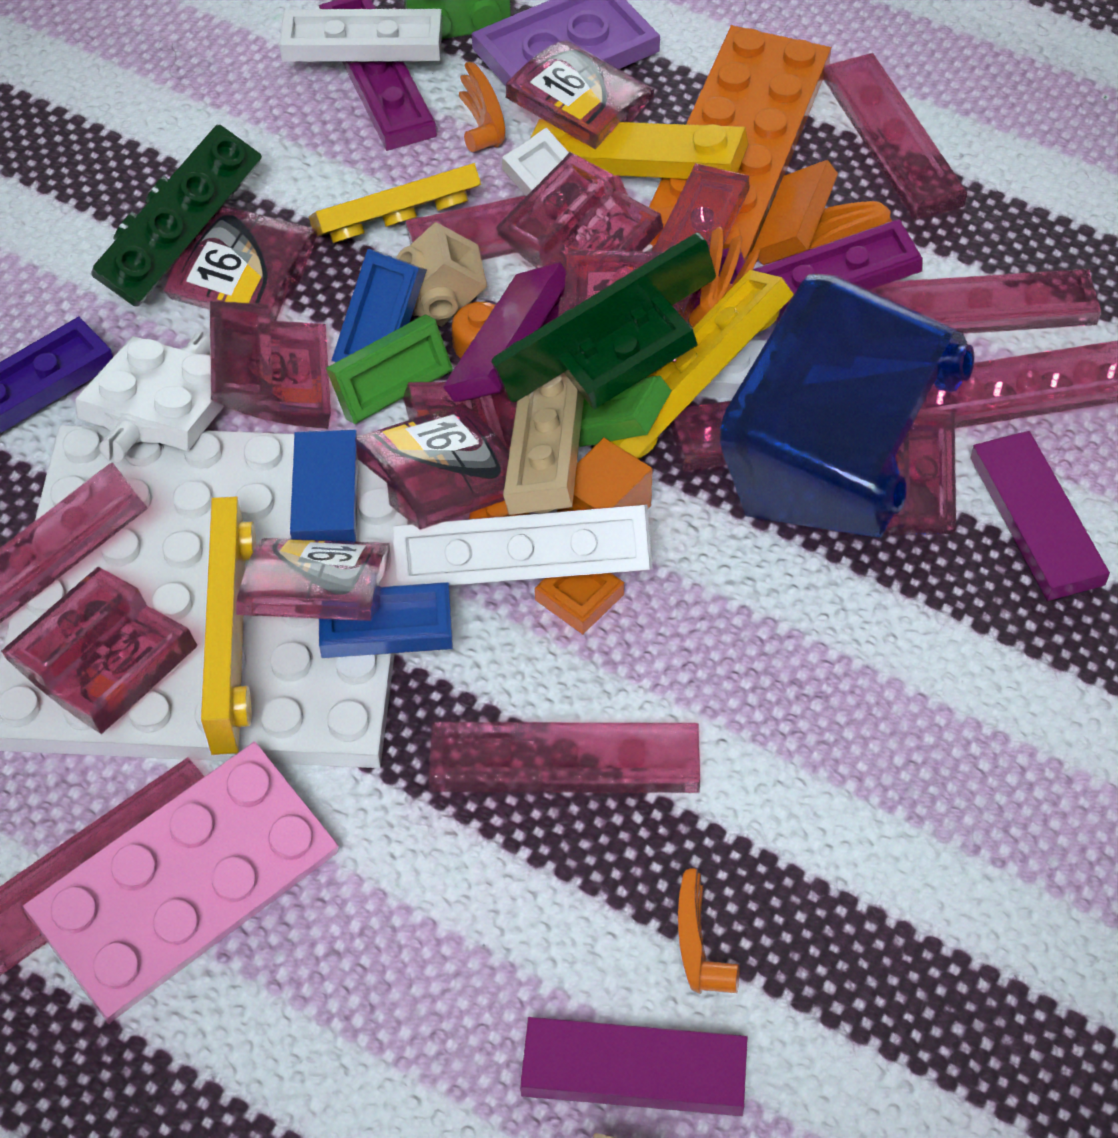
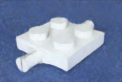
[75,331,240,462]

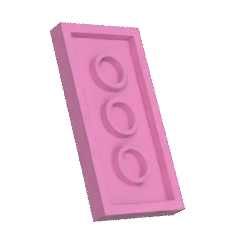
[23,741,339,1024]

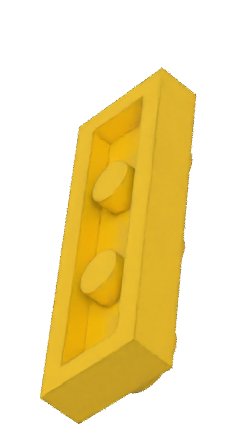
[308,163,481,243]

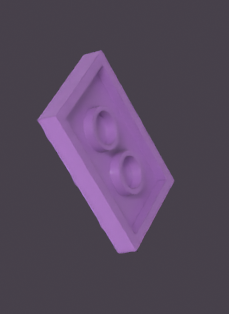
[472,0,660,109]

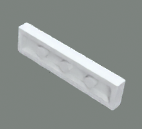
[392,505,653,586]

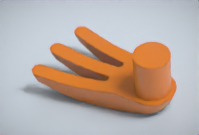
[459,62,505,152]
[808,201,892,250]
[689,227,760,327]
[678,868,740,994]

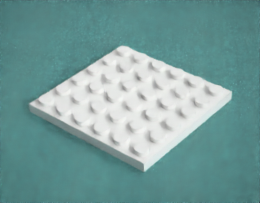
[0,425,419,768]

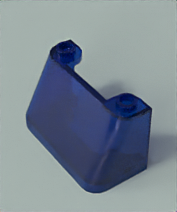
[720,273,975,538]

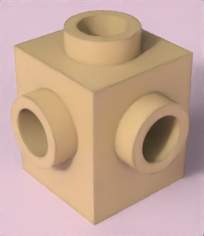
[396,222,487,327]

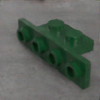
[91,125,262,307]
[491,233,716,409]

